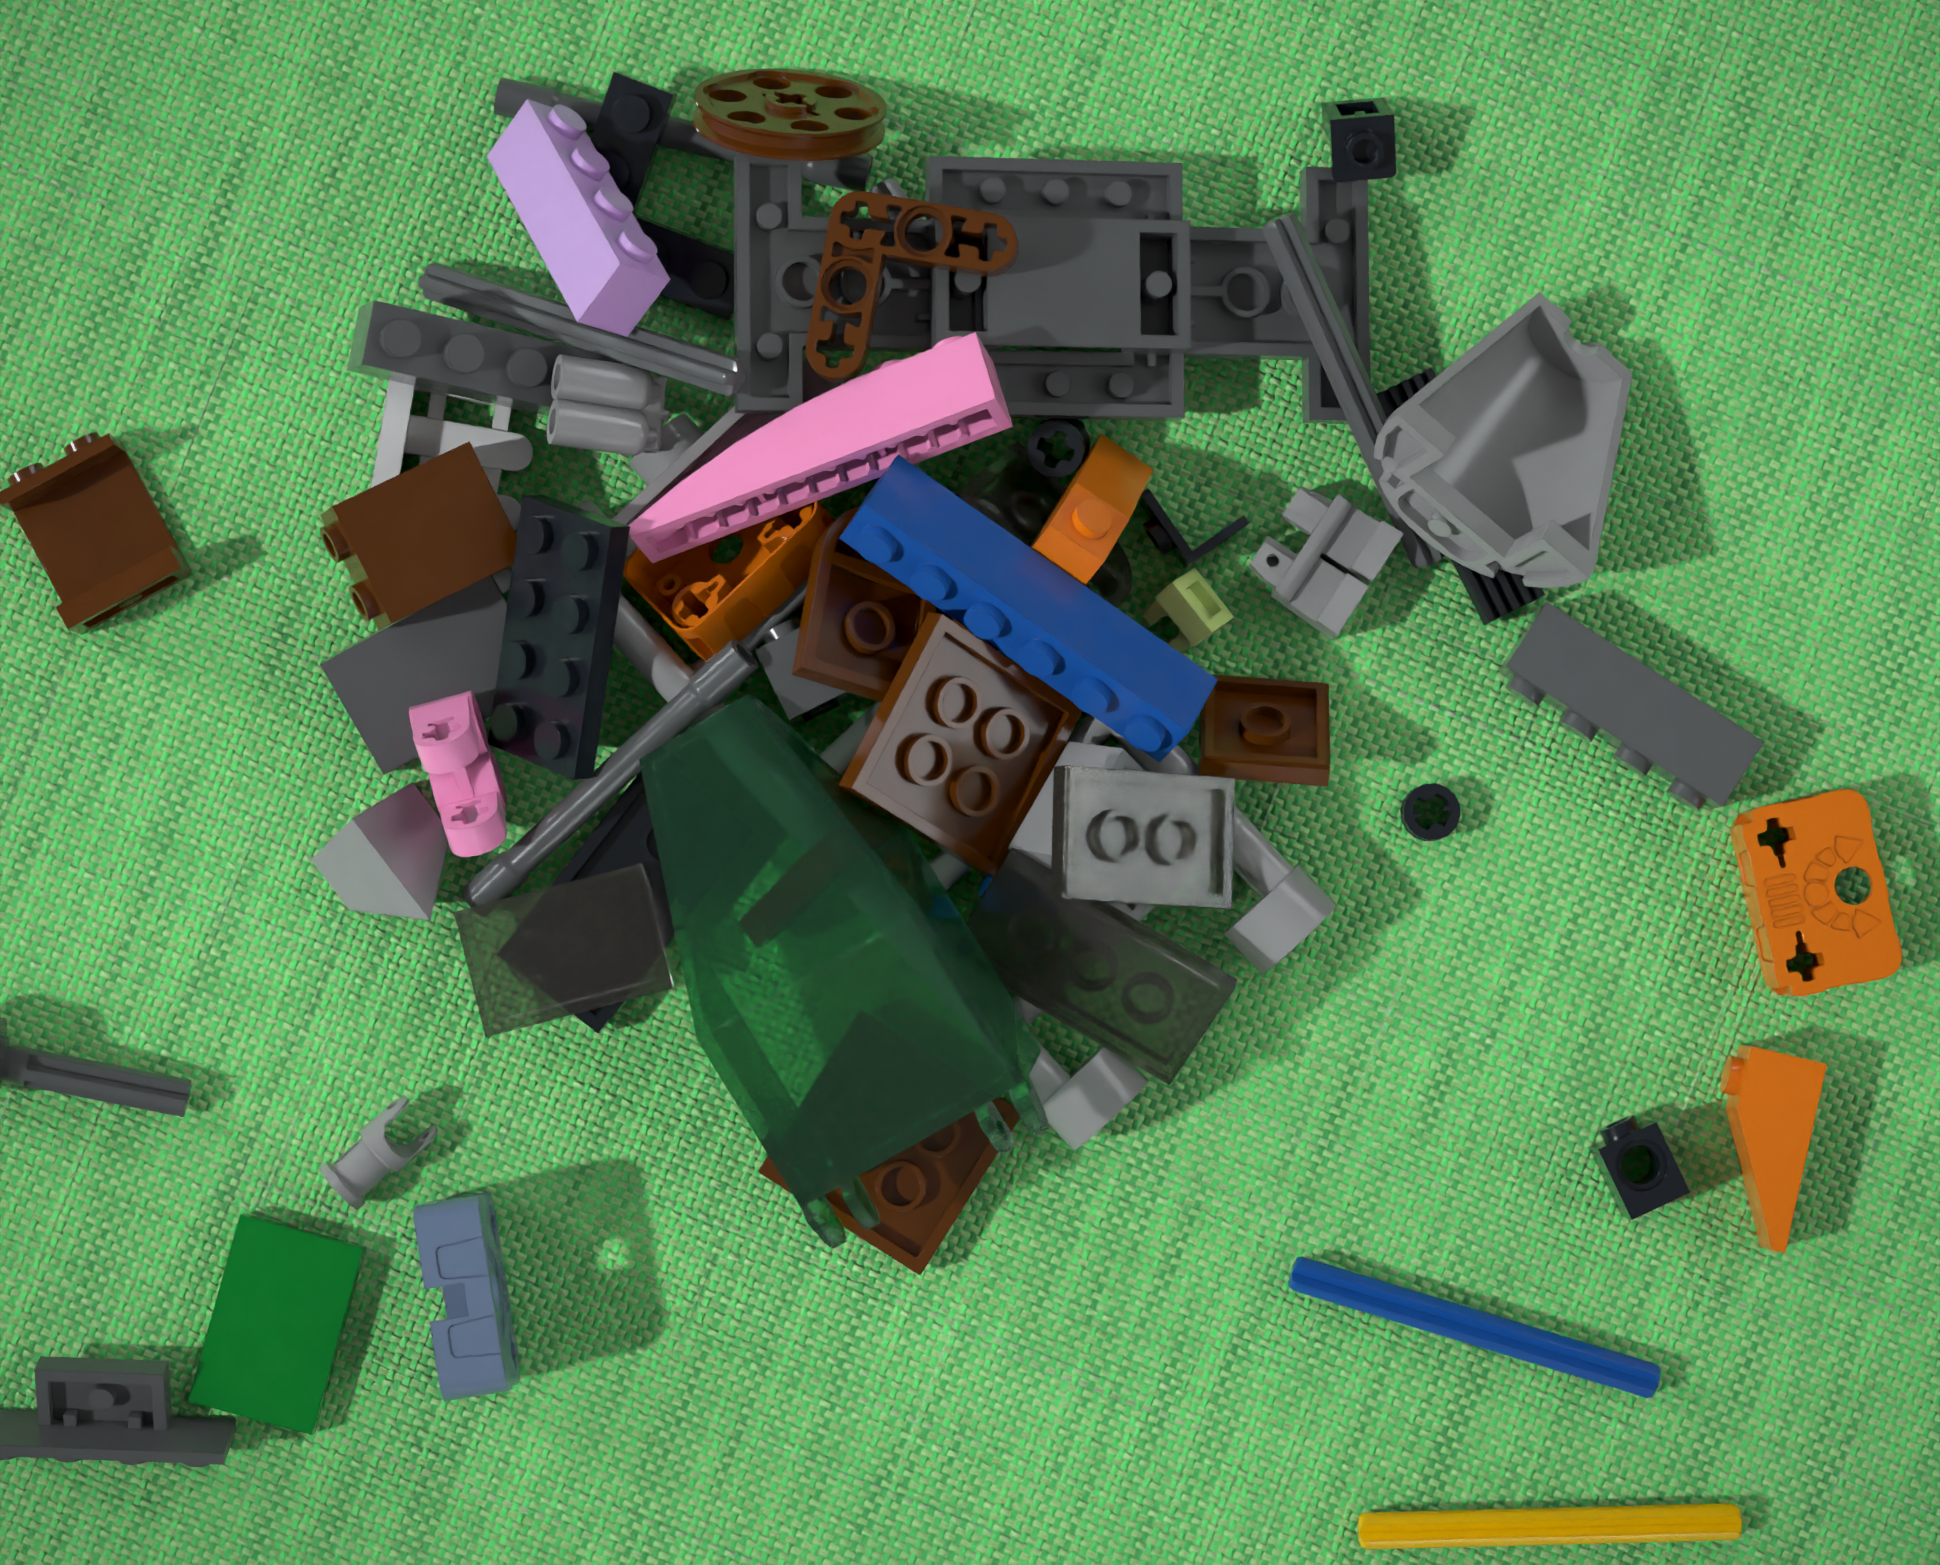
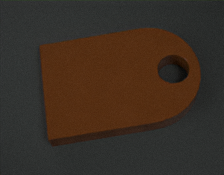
[792,506,936,702]

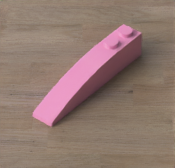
[628,332,1013,563]

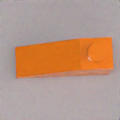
[1030,434,1153,586]
[1720,1045,1827,1253]

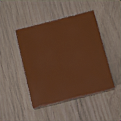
[1198,674,1330,787]

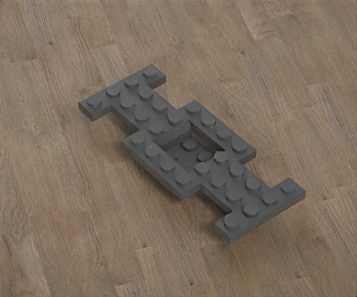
[733,152,1370,424]

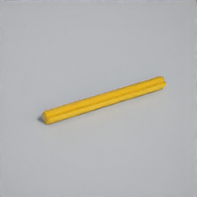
[1357,1503,1742,1549]

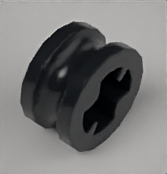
[1400,783,1460,841]

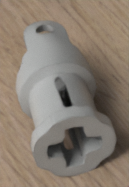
[319,1096,438,1210]

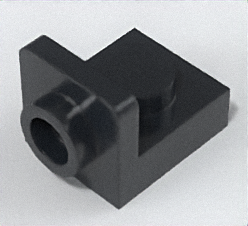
[1321,97,1396,182]

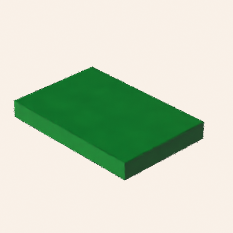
[188,1213,367,1435]

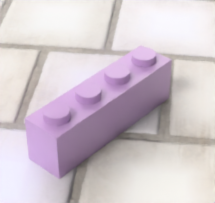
[486,99,670,337]

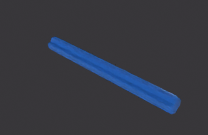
[1288,1257,1661,1398]

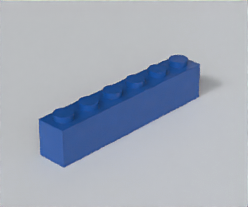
[839,455,1218,763]

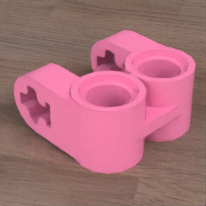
[409,690,507,857]

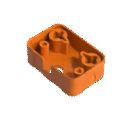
[624,500,835,661]
[1731,789,1902,996]

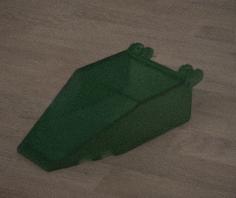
[639,693,1049,1249]

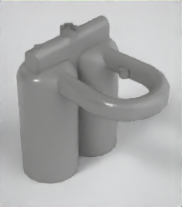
[547,354,669,456]

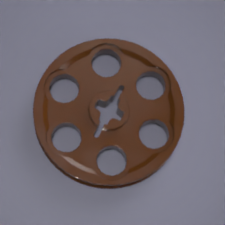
[693,68,887,161]

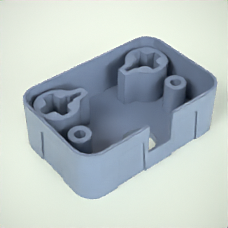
[414,1191,520,1401]

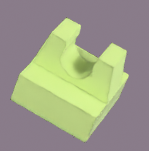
[1143,568,1234,653]

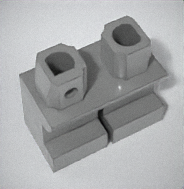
[1248,486,1404,640]

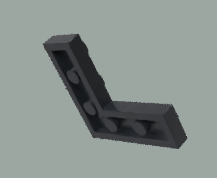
[590,71,734,320]

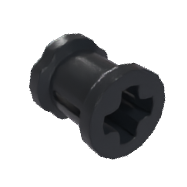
[1027,419,1091,478]

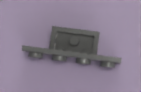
[0,1356,236,1467]

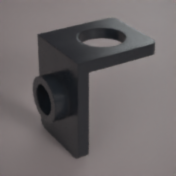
[1138,488,1249,568]

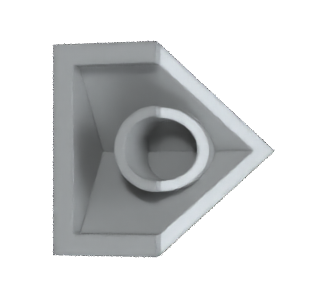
[311,782,448,921]

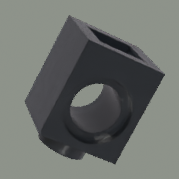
[1589,1115,1690,1220]

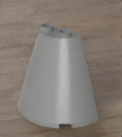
[1374,292,1633,588]

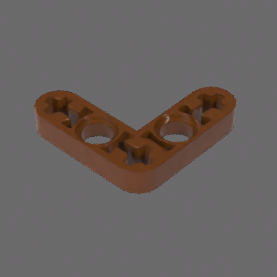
[806,191,1019,383]

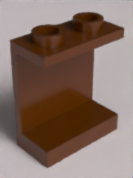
[0,432,193,635]
[320,441,517,631]

